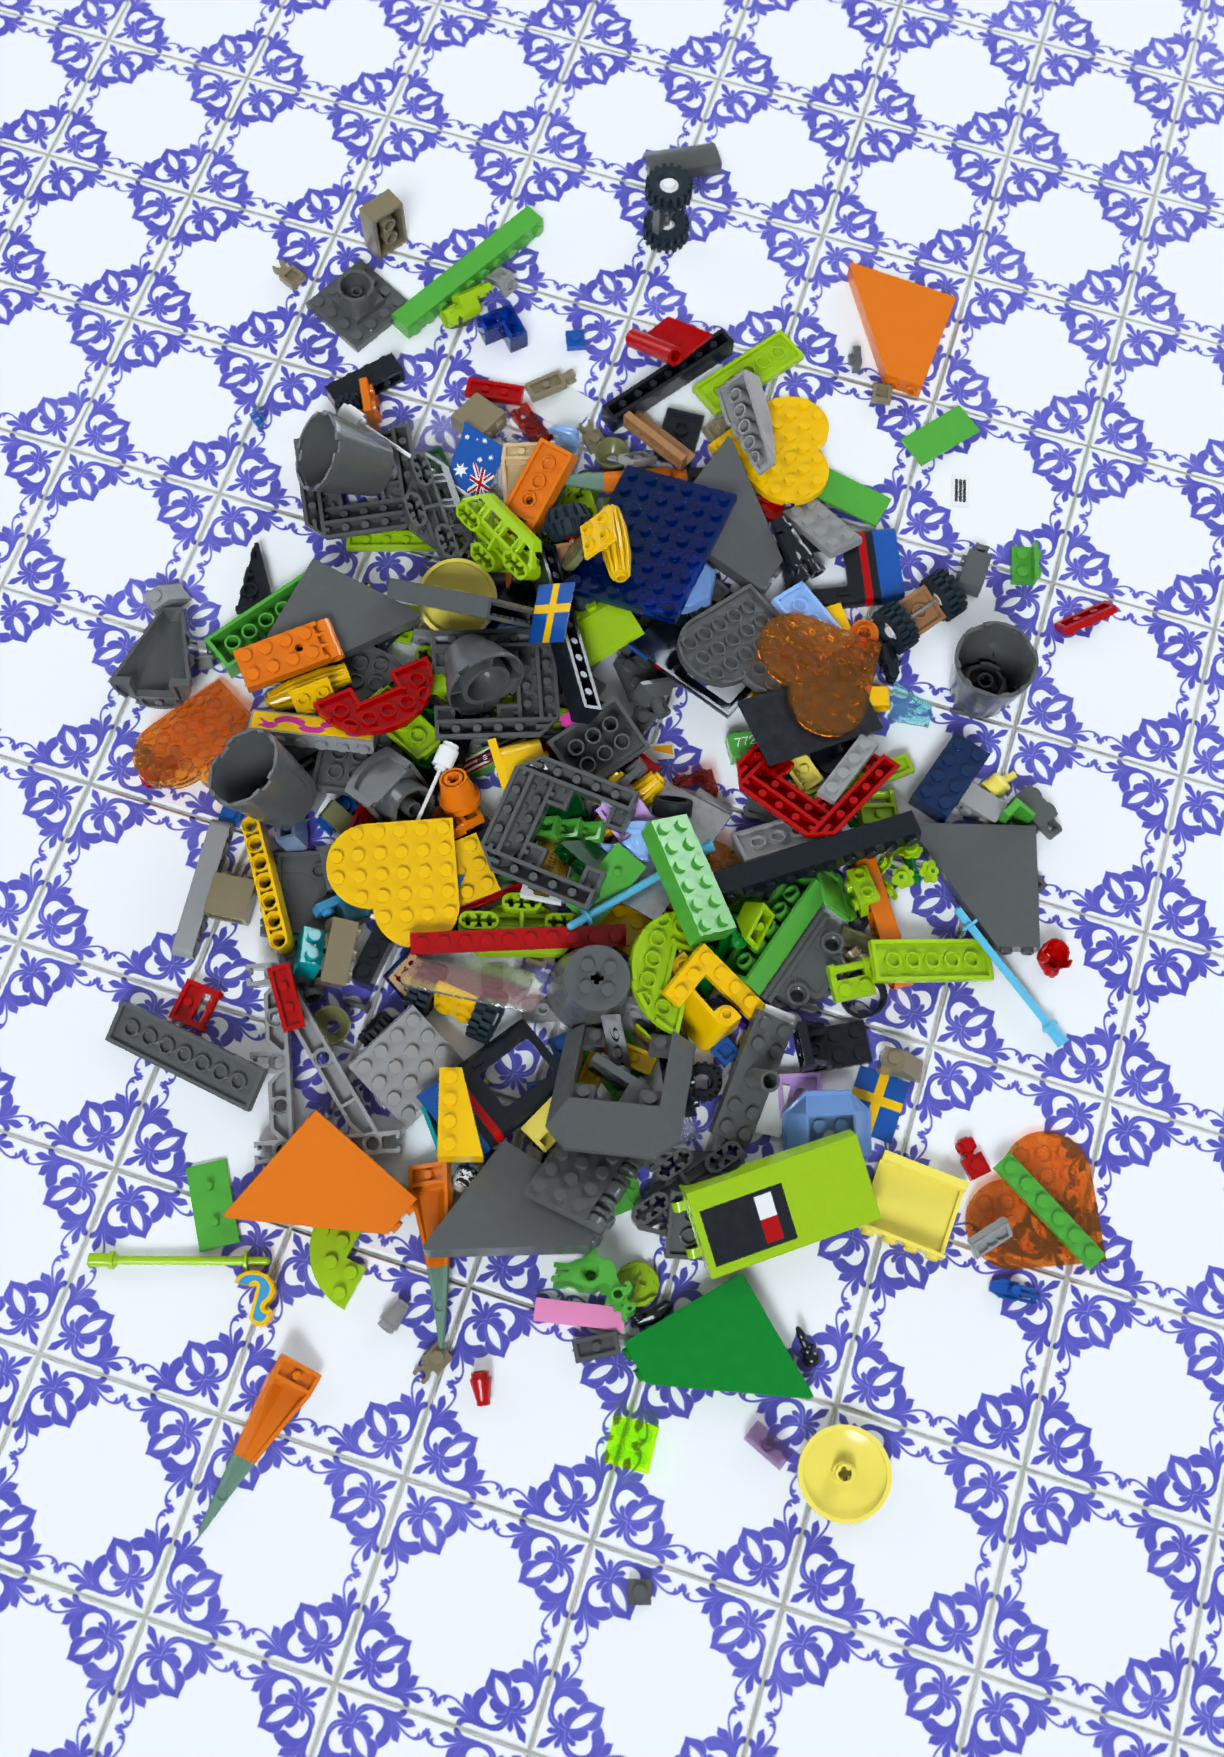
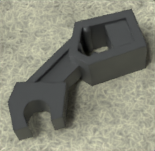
[616,756,649,787]

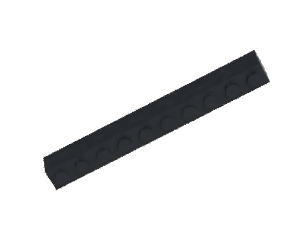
[533,543,602,724]
[713,810,922,904]

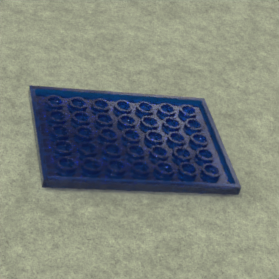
[565,465,737,625]

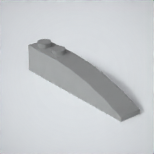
[716,369,775,476]

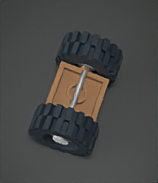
[871,568,968,655]

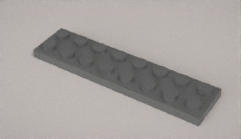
[105,1000,269,1112]

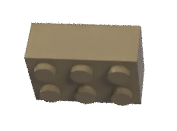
[359,188,408,260]
[313,917,361,989]

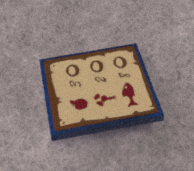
[383,947,425,1001]

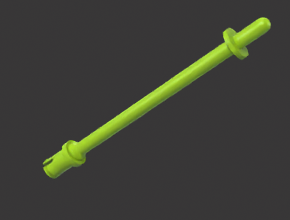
[87,1250,270,1271]

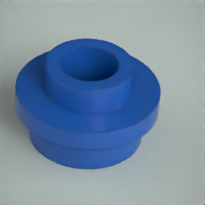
[249,408,266,427]

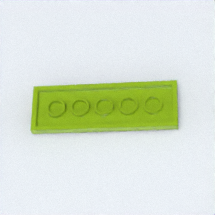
[692,330,804,417]
[867,939,994,984]

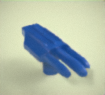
[988,1278,1041,1304]

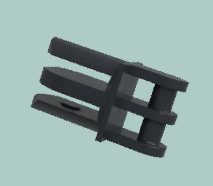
[877,643,902,685]

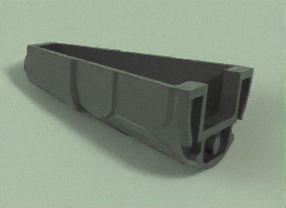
[109,607,192,709]

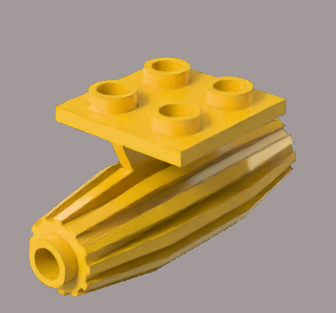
[580,504,631,583]
[264,663,352,716]
[593,771,665,842]

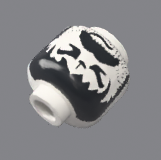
[452,1163,481,1195]

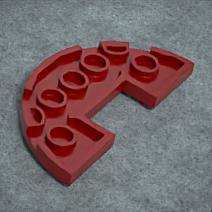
[313,656,433,736]

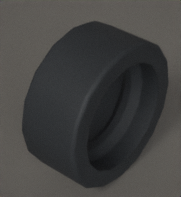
[652,795,693,819]

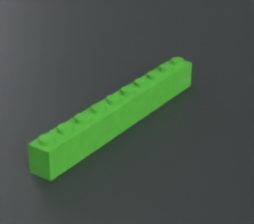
[392,206,544,339]

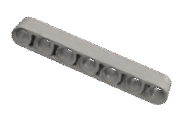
[172,819,234,960]

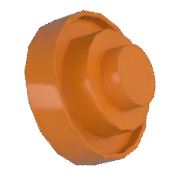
[849,619,879,650]

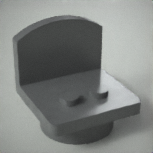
[344,746,438,823]

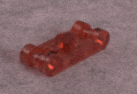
[509,402,554,442]

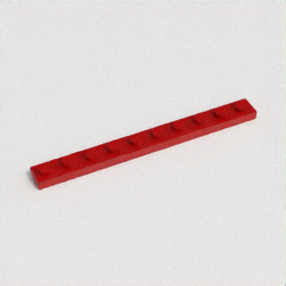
[410,924,626,955]

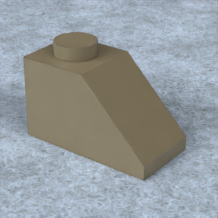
[877,1046,924,1083]

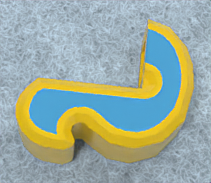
[234,1270,278,1327]

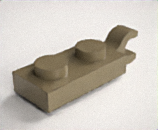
[525,369,577,403]

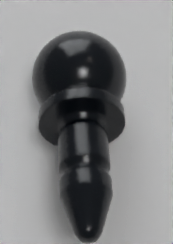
[796,1326,821,1367]

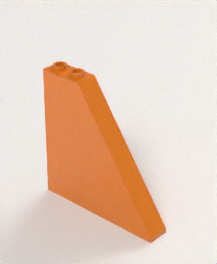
[847,262,957,398]
[223,1110,419,1234]

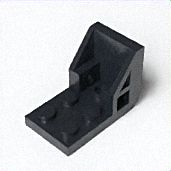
[792,1020,873,1073]

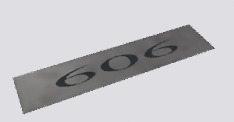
[601,1014,632,1075]

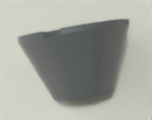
[444,634,524,715]

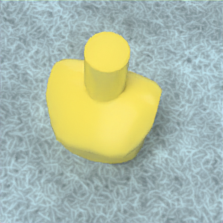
[979,771,1017,797]

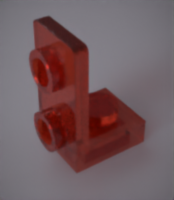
[671,769,719,798]

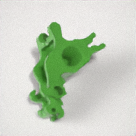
[551,1248,636,1323]

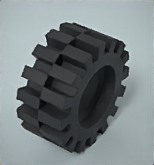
[357,1010,394,1047]
[692,1061,723,1103]

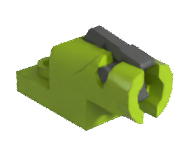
[440,282,493,329]

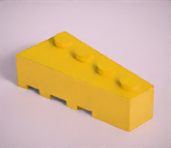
[437,1067,483,1162]

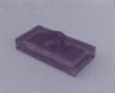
[743,1420,794,1471]

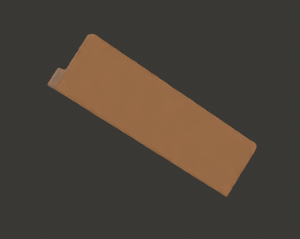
[623,411,696,471]

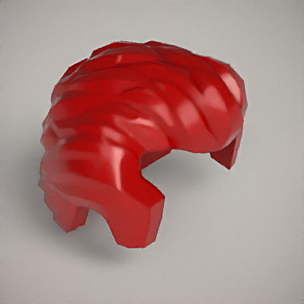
[1036,938,1073,978]

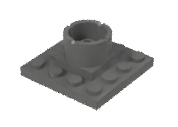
[306,259,408,353]

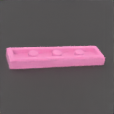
[533,1297,625,1332]

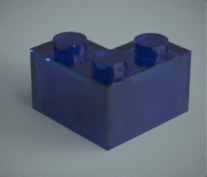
[477,303,528,353]

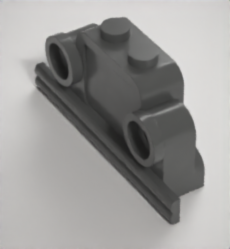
[759,909,845,1010]

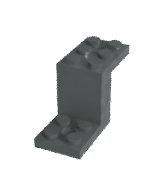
[586,1052,663,1173]

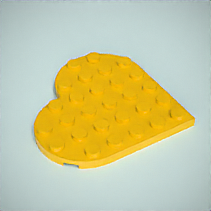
[708,396,829,506]
[326,817,460,948]

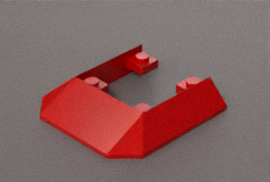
[736,743,900,837]

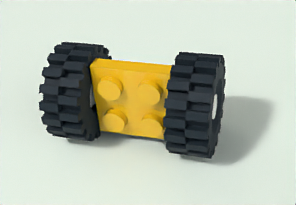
[404,959,509,1045]

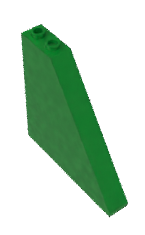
[622,1273,814,1399]

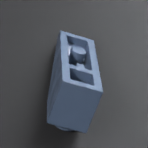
[276,818,308,852]

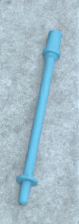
[567,839,716,930]
[954,907,1069,1048]

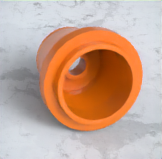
[439,768,481,817]

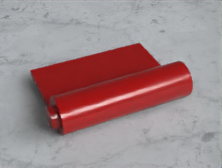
[625,316,713,366]

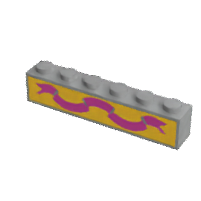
[247,709,379,754]

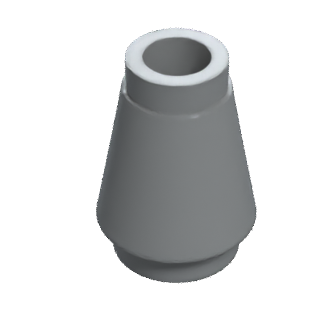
[377,1299,410,1335]

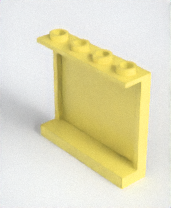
[857,1150,970,1262]

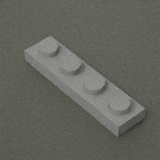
[816,734,879,806]

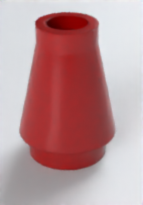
[469,1370,492,1406]

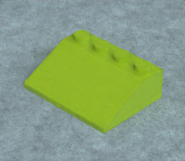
[574,587,645,667]

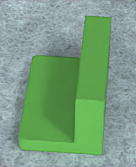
[994,798,1036,825]

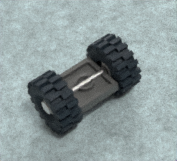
[643,163,693,254]

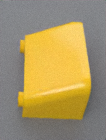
[669,952,742,1052]

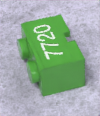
[725,730,756,765]

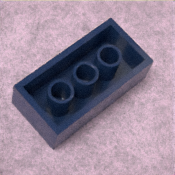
[908,732,991,823]

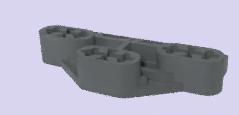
[402,451,473,561]
[631,1141,746,1237]

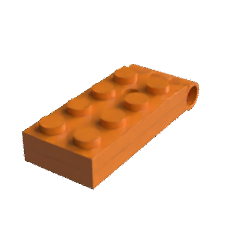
[497,437,578,537]
[232,618,345,693]

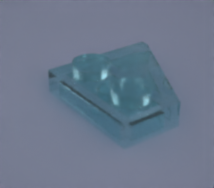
[888,682,932,728]

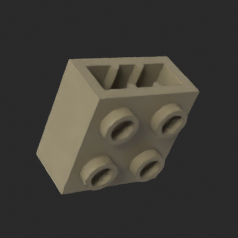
[451,392,507,439]
[203,871,257,926]

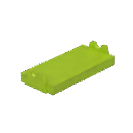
[368,685,443,763]

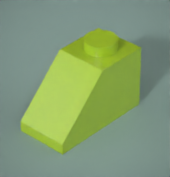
[736,902,776,950]

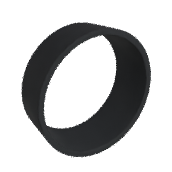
[841,971,887,1018]

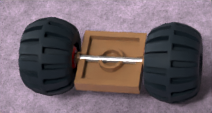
[544,502,608,612]

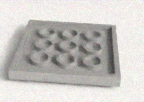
[346,1004,464,1129]

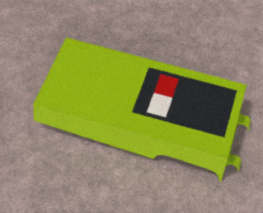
[671,1129,882,1280]

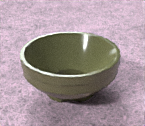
[595,437,630,471]
[314,1005,351,1045]

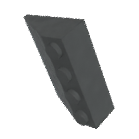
[545,696,651,779]

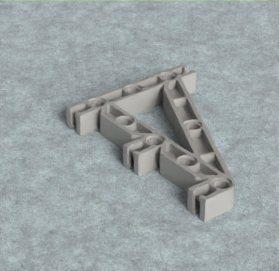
[246,962,403,1164]

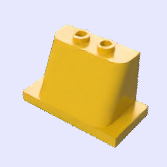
[487,738,549,792]

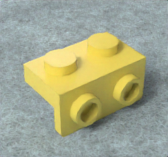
[789,755,825,792]

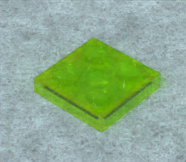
[603,1415,659,1474]

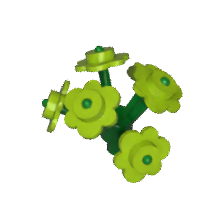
[878,843,939,900]

